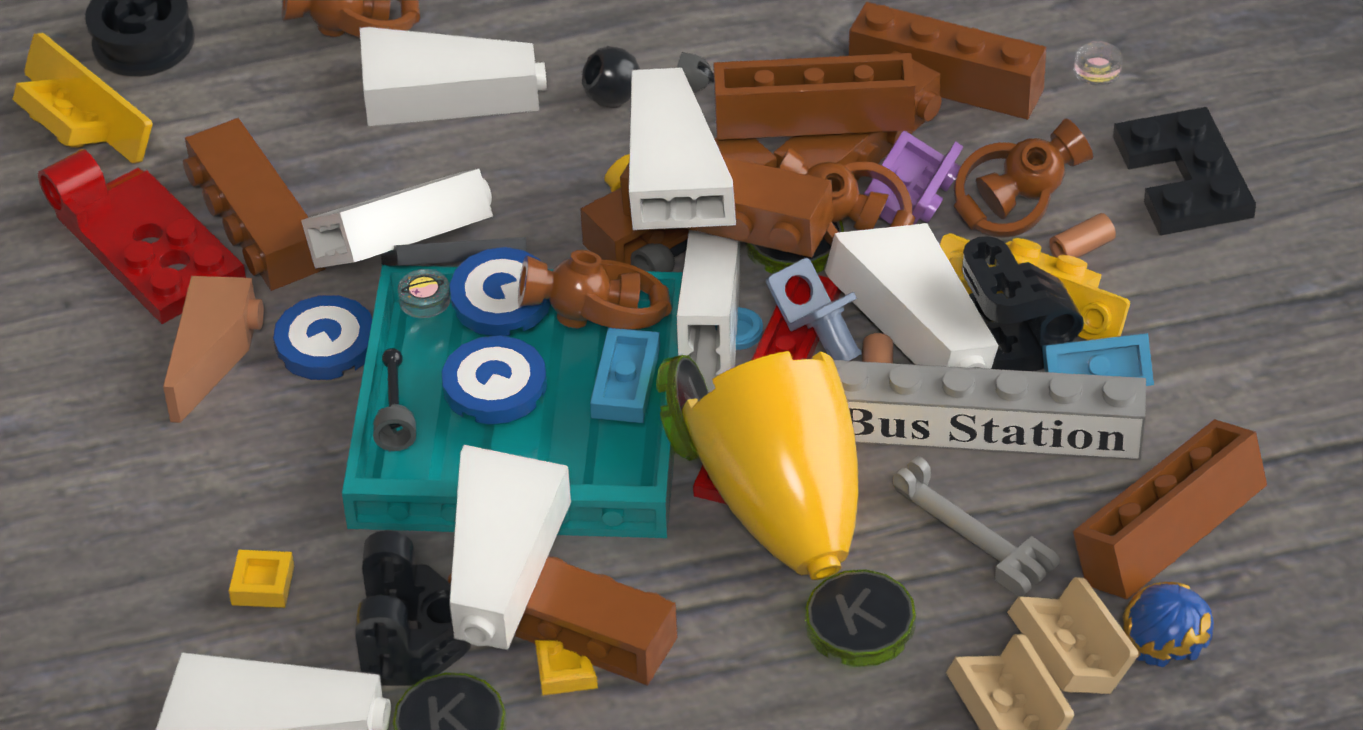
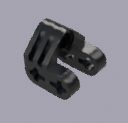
[962,236,1084,372]
[355,530,471,686]

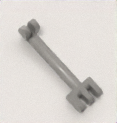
[893,456,1060,597]

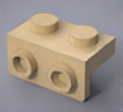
[1007,577,1138,694]
[946,634,1074,730]

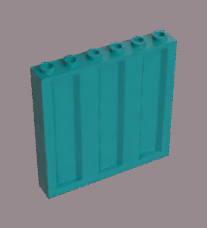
[342,265,683,538]

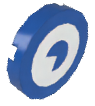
[449,247,551,336]
[273,295,372,380]
[442,335,547,425]

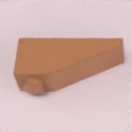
[163,276,264,423]

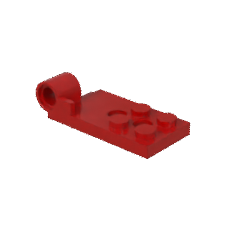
[38,149,246,324]

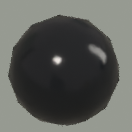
[582,46,641,107]

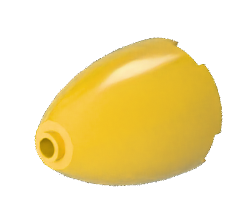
[682,351,858,580]

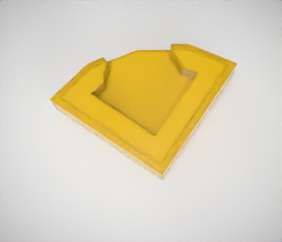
[535,640,598,696]

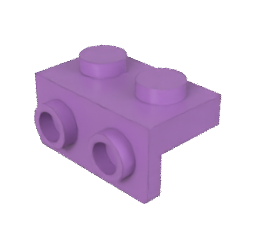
[863,131,964,225]

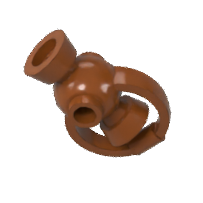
[282,0,420,37]
[954,118,1093,237]
[778,146,915,246]
[518,250,672,329]

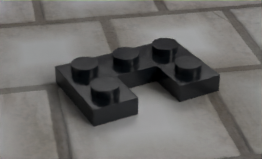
[1113,107,1256,236]

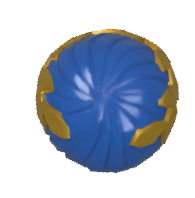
[1123,582,1214,667]

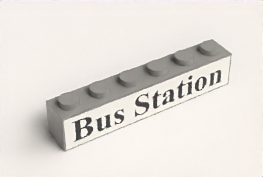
[834,360,1146,460]

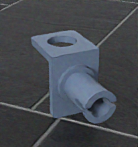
[766,258,862,361]

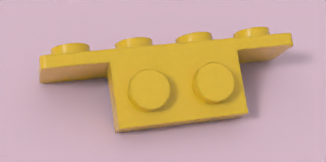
[12,33,152,163]
[940,233,1130,340]

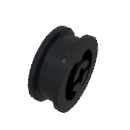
[85,0,195,77]

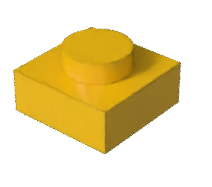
[229,549,294,608]

